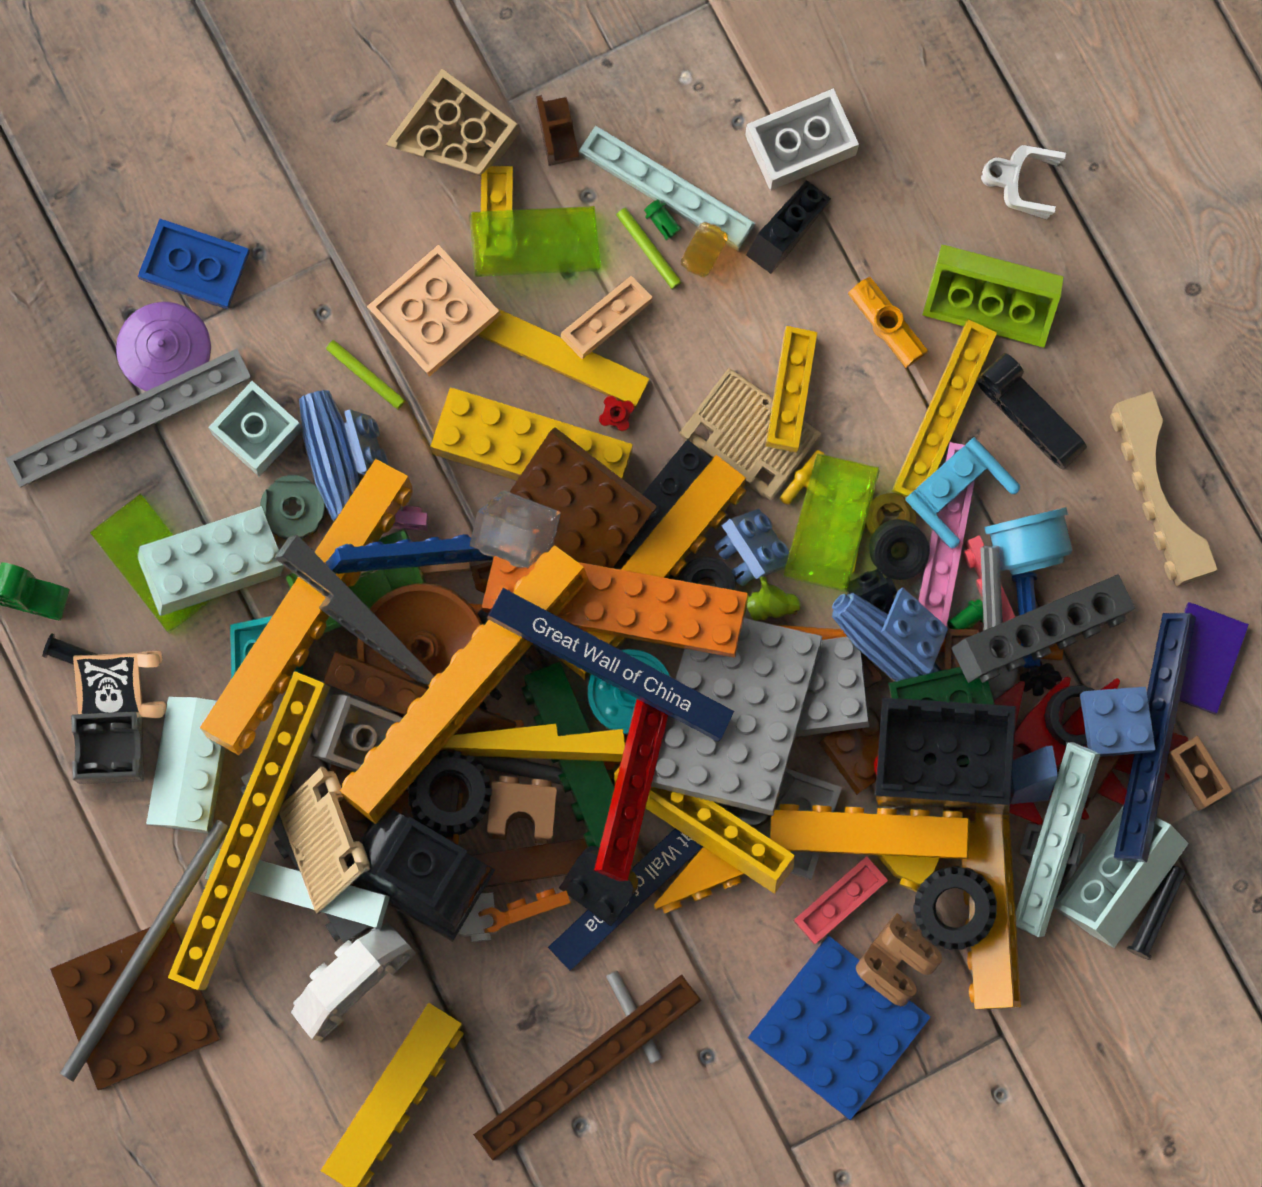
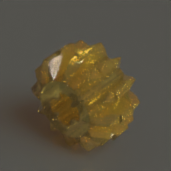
[681,222,728,277]

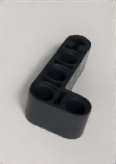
[977,353,1087,470]

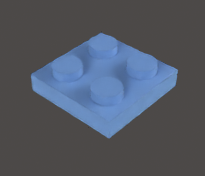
[1080,687,1155,757]

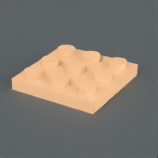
[367,245,501,377]

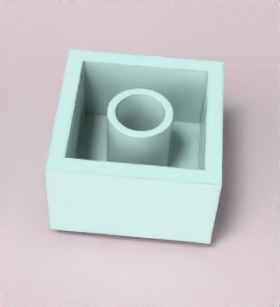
[208,381,302,477]

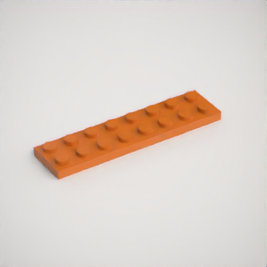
[481,547,749,658]

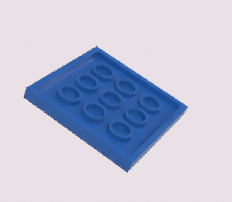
[747,935,931,1120]

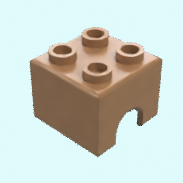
[487,776,557,844]

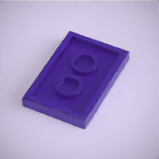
[1179,602,1249,715]

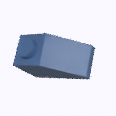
[1010,746,1058,804]

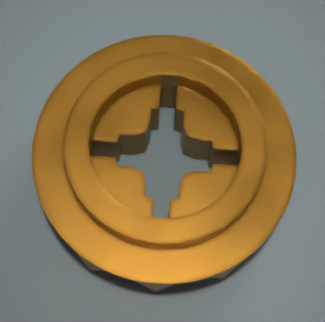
[865,493,916,544]

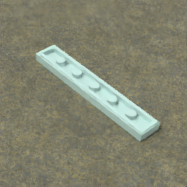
[579,125,755,251]
[1015,742,1100,937]
[205,848,390,929]

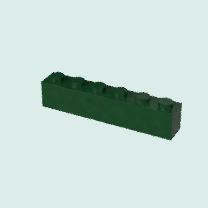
[521,662,614,847]

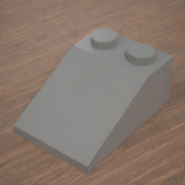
[311,694,409,790]

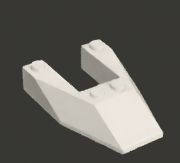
[291,923,416,1042]

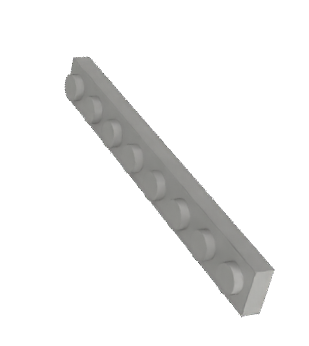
[5,348,251,488]

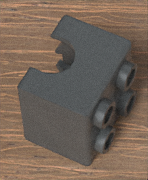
[71,712,144,784]

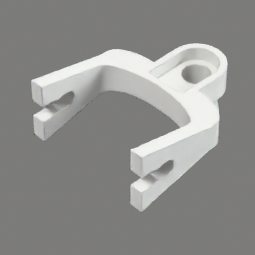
[981,145,1066,219]

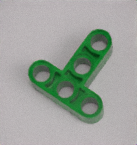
[0,562,70,621]

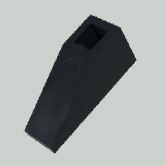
[746,180,831,274]

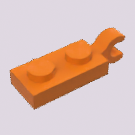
[478,888,571,933]

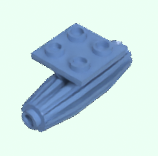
[299,390,388,521]
[832,587,948,681]

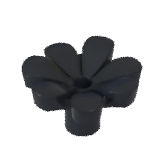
[1020,660,1062,696]

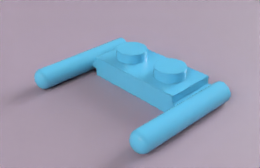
[905,437,1020,549]

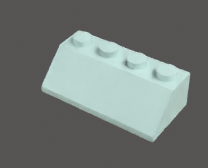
[146,697,225,834]
[1054,805,1189,948]

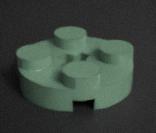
[260,475,325,539]

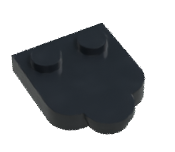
[559,846,638,926]

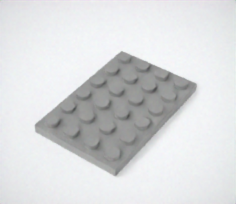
[651,618,822,816]

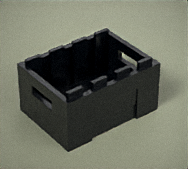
[875,698,1016,815]

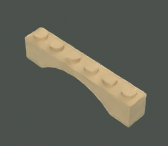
[1110,391,1218,587]

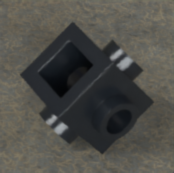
[843,569,897,614]

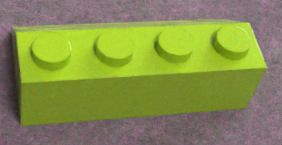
[922,244,1064,348]

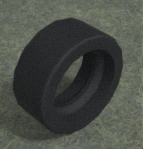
[1044,685,1095,746]

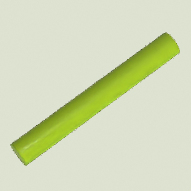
[616,207,682,289]
[326,340,406,410]

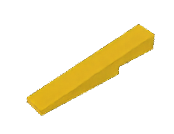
[436,724,625,762]

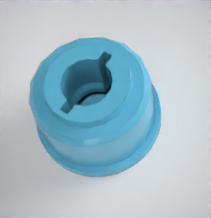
[984,507,1072,575]

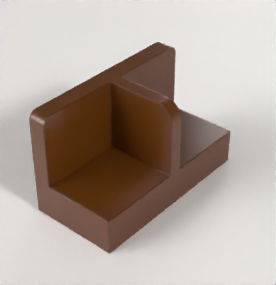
[536,95,579,166]

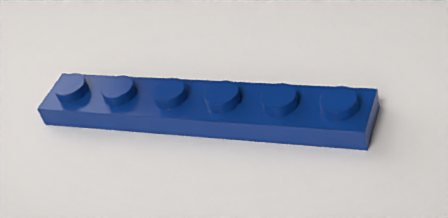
[325,532,513,574]

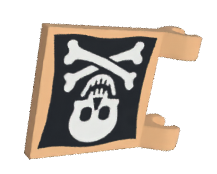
[73,650,166,718]

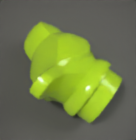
[747,576,801,621]

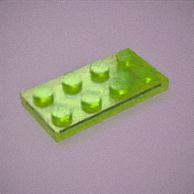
[469,206,601,277]
[783,453,880,593]
[90,493,214,633]

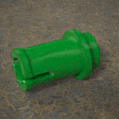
[644,199,682,241]
[947,599,984,629]

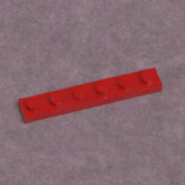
[594,699,668,881]

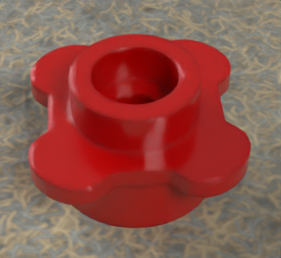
[599,396,634,431]

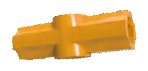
[848,276,928,368]

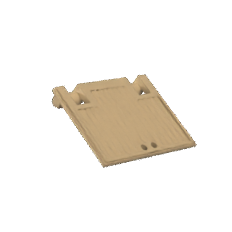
[679,368,821,500]
[279,766,370,913]

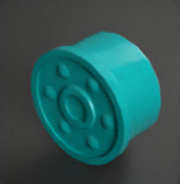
[588,649,670,735]

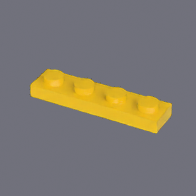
[766,326,817,453]

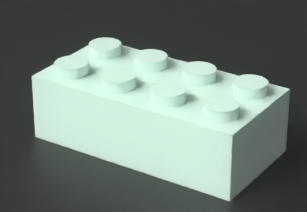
[138,506,284,616]

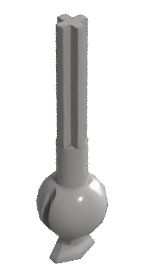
[980,546,1018,701]

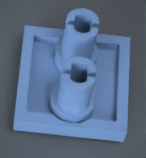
[714,509,793,586]

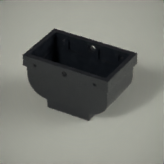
[346,808,495,942]

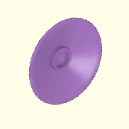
[116,302,211,391]

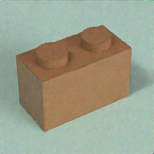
[1167,736,1232,811]

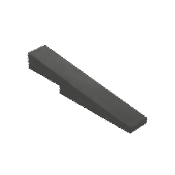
[274,535,434,685]

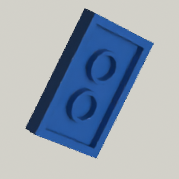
[138,219,250,309]

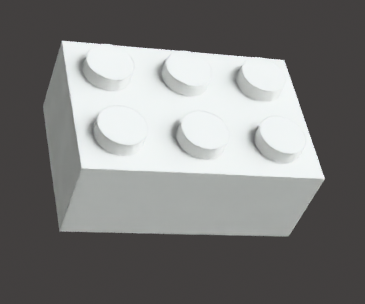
[745,88,859,191]

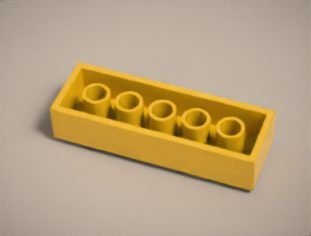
[430,387,633,481]

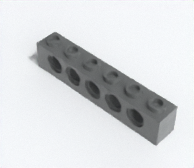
[952,574,1136,683]

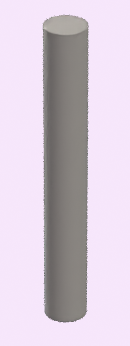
[606,971,662,1064]

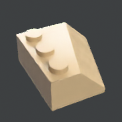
[385,69,521,175]

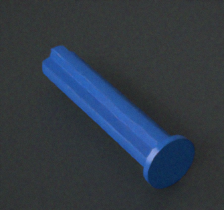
[1012,572,1040,669]

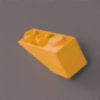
[654,848,745,914]

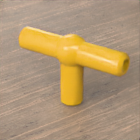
[780,450,831,505]

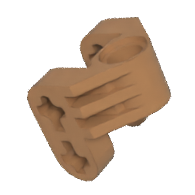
[856,913,942,1006]

